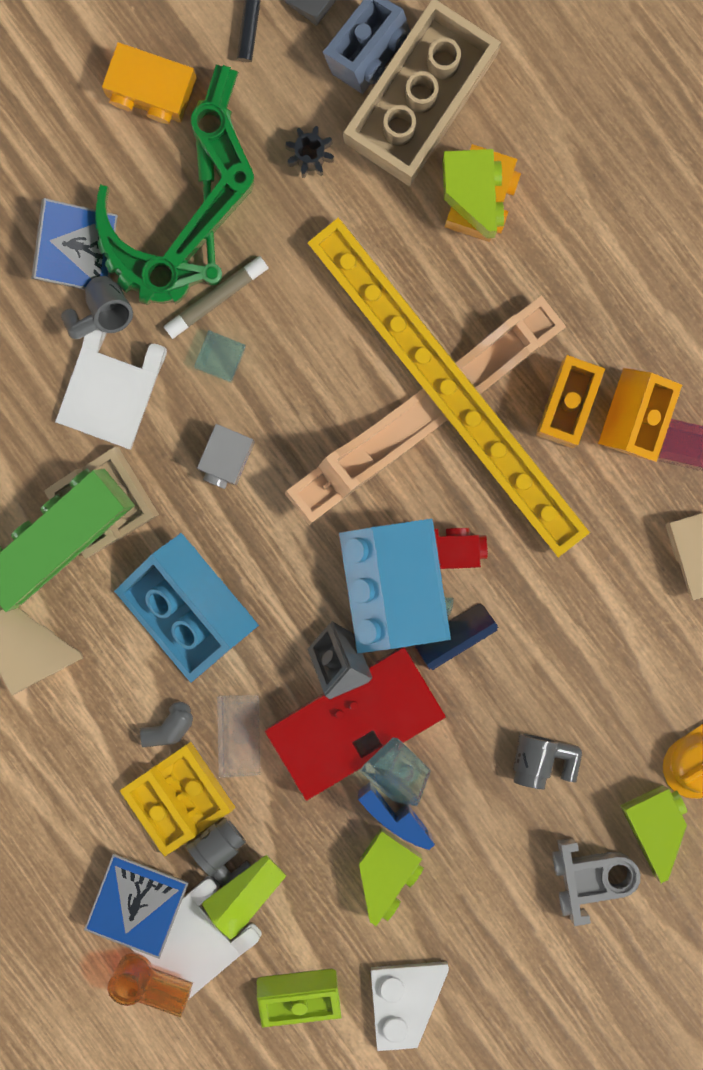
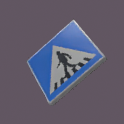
[31,198,118,290]
[84,853,189,959]

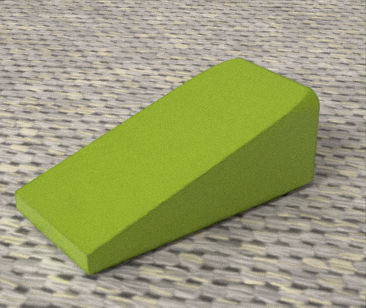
[202,855,286,940]

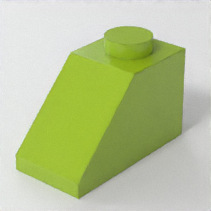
[620,785,688,883]

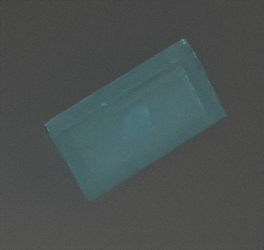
[360,737,431,806]

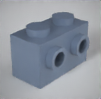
[323,0,411,94]

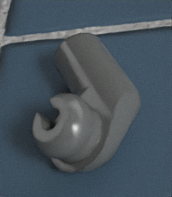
[140,702,193,748]

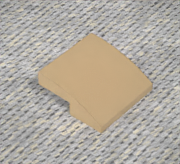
[44,447,159,559]

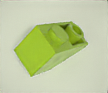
[442,149,504,238]
[359,827,424,926]

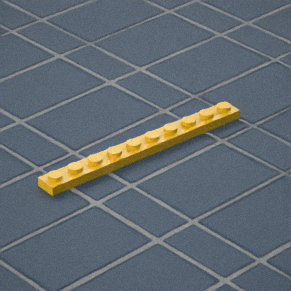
[308,217,590,558]

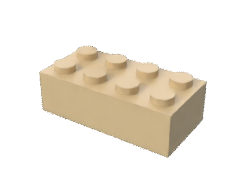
[343,0,501,187]

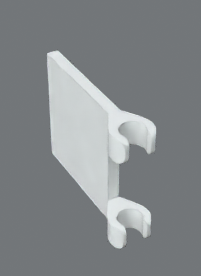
[55,329,167,450]
[131,875,262,1006]

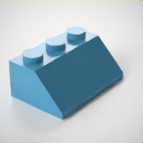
[339,519,451,653]
[114,533,259,683]

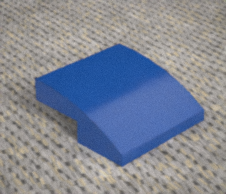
[358,781,435,850]

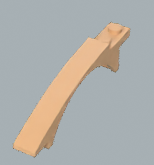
[285,295,566,525]

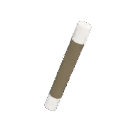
[163,256,269,339]

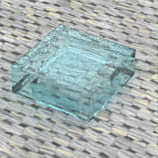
[194,330,247,383]

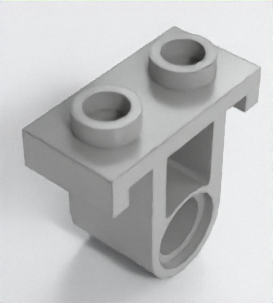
[552,838,640,926]

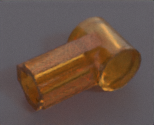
[107,953,193,1018]

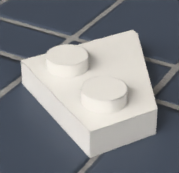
[371,961,449,1051]

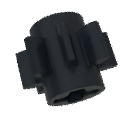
[285,126,334,178]

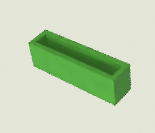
[0,468,135,612]

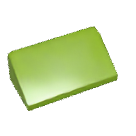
[257,969,342,1028]

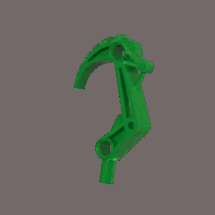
[95,64,254,305]

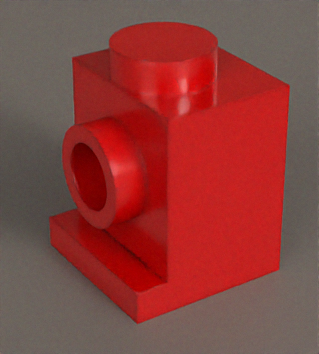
[434,528,488,569]

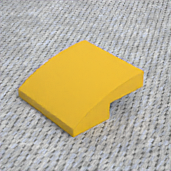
[119,742,236,857]

